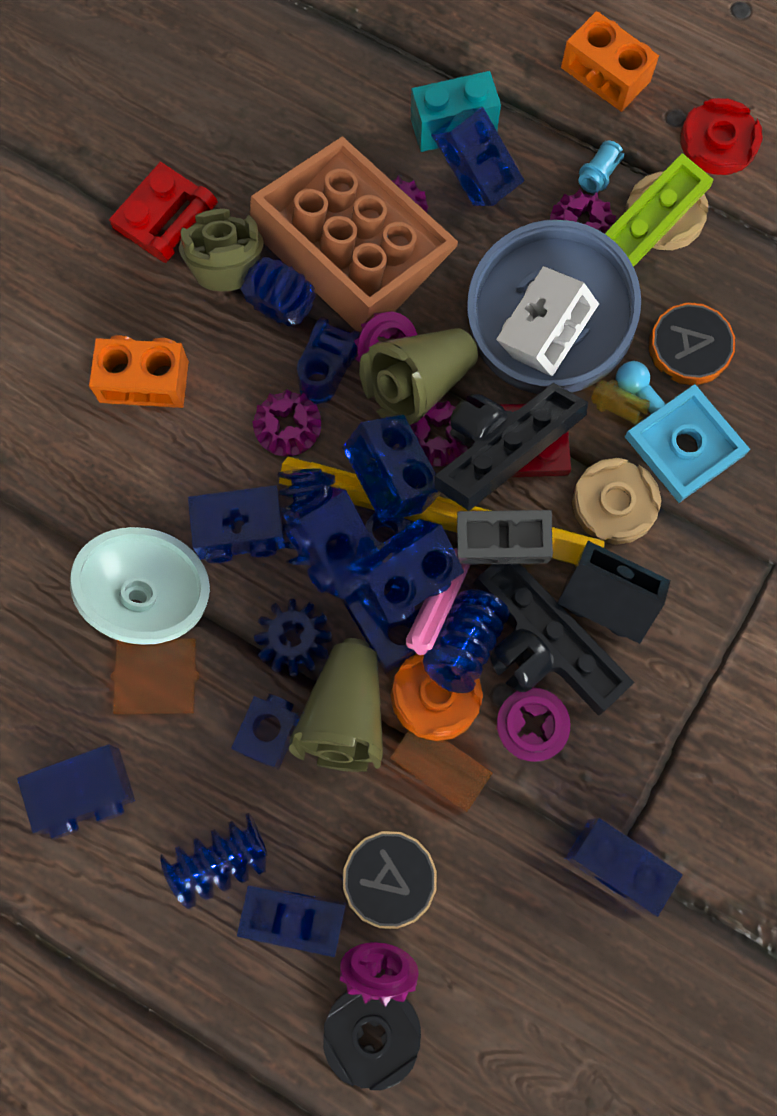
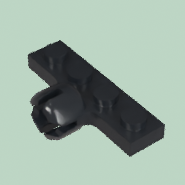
[434,383,588,511]
[473,564,635,716]

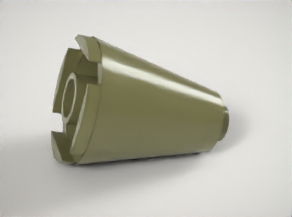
[359,328,478,428]
[289,638,383,772]

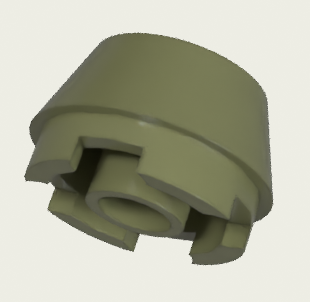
[179,209,264,292]

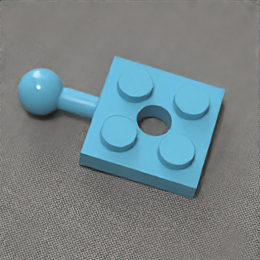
[616,361,751,503]

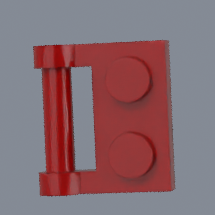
[109,161,218,263]

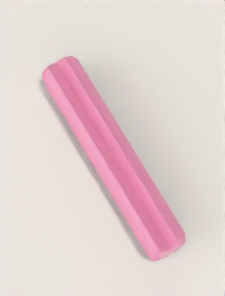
[406,548,471,655]

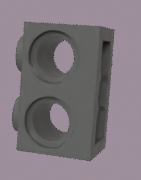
[457,510,553,565]

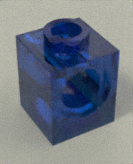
[231,694,299,770]

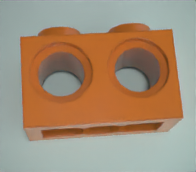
[561,11,660,112]
[89,335,189,408]

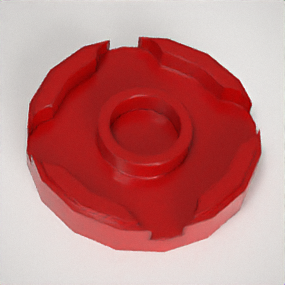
[680,98,763,175]

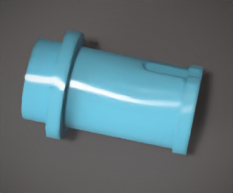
[578,140,624,194]

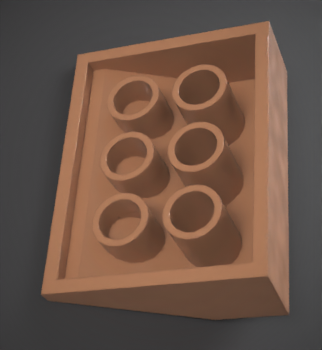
[250,136,458,334]

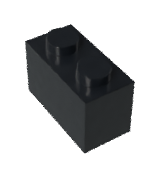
[557,541,671,644]

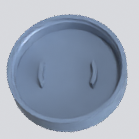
[467,220,641,394]

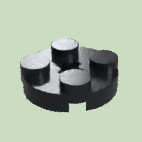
[323,991,421,1091]

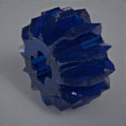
[241,257,316,326]
[254,599,332,677]

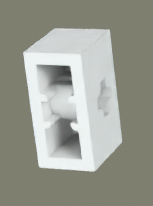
[496,266,599,377]

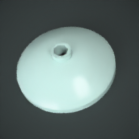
[70,527,210,645]

